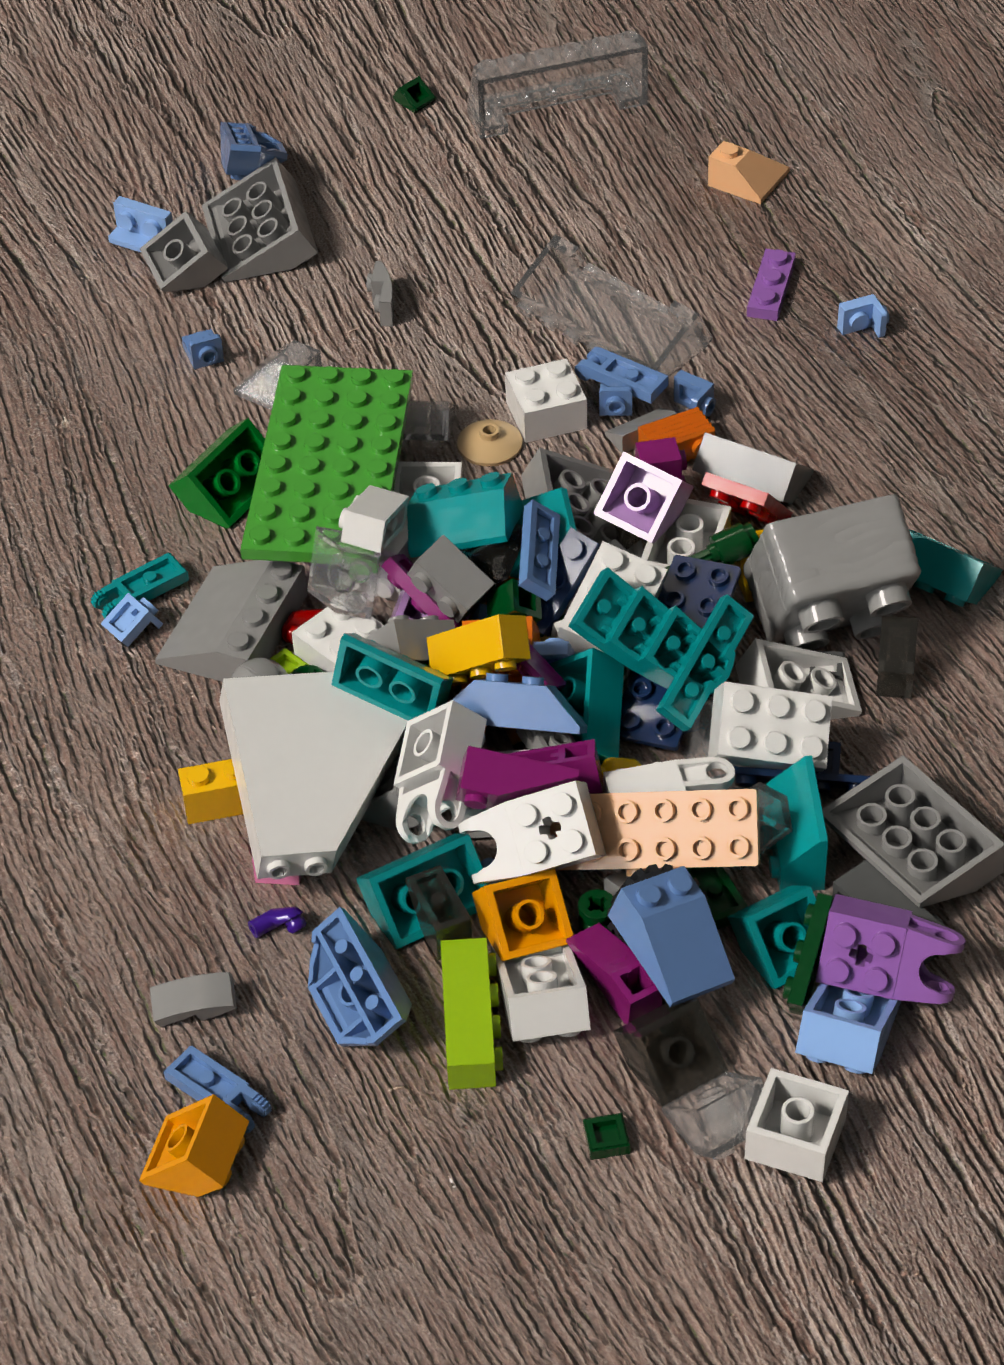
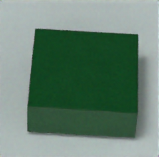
[583,1113,630,1160]

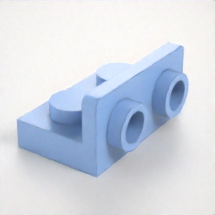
[108,196,173,252]

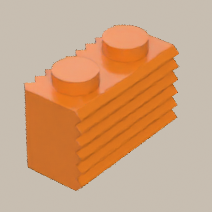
[638,407,715,462]

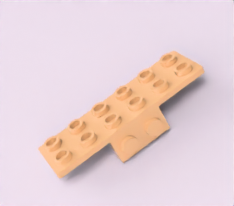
[550,789,760,877]

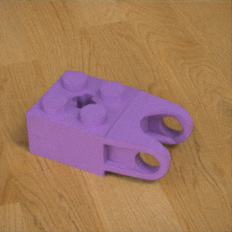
[816,894,966,1004]

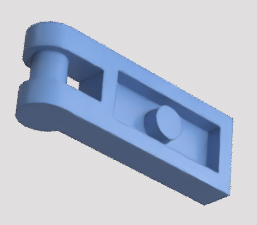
[574,347,668,404]

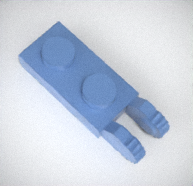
[164,1045,272,1134]

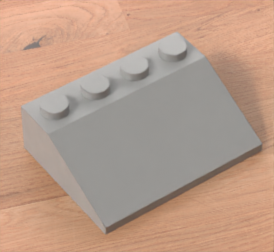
[202,157,318,282]
[521,448,643,558]
[155,560,307,682]
[822,755,1004,908]

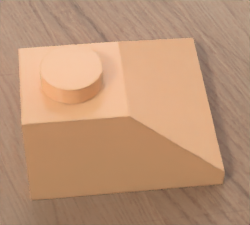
[708,141,790,204]

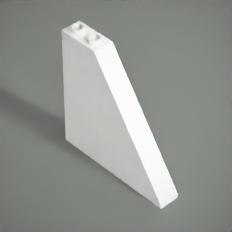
[219,665,430,879]

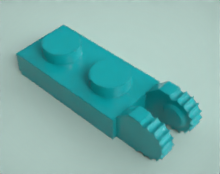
[90,552,189,618]

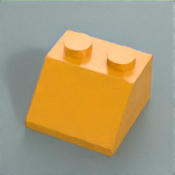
[472,869,573,962]
[139,1094,249,1197]

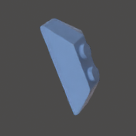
[220,122,288,180]
[450,673,588,734]
[308,907,412,1046]

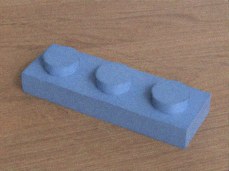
[518,499,560,601]

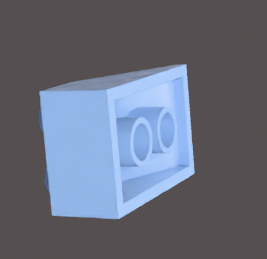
[795,983,901,1074]

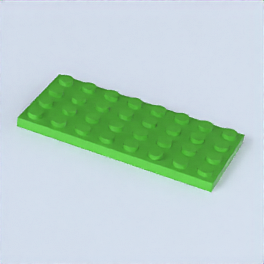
[240,365,413,566]

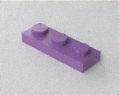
[746,249,796,321]

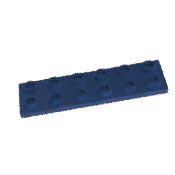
[620,555,741,751]

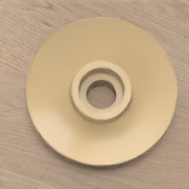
[457,419,523,467]

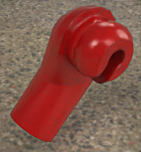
[281,609,324,644]

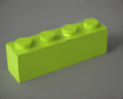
[440,938,503,1090]

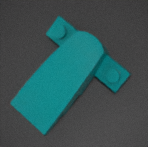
[568,567,754,732]

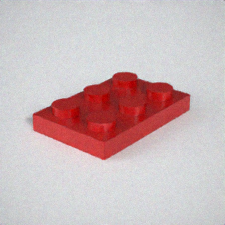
[701,472,793,524]

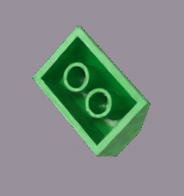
[168,418,265,529]

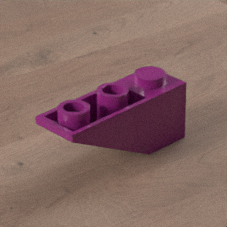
[566,923,663,1028]

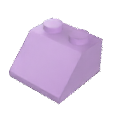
[593,452,694,544]

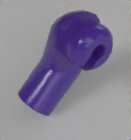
[248,906,307,938]

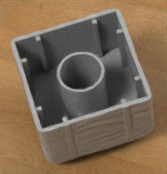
[743,494,921,650]

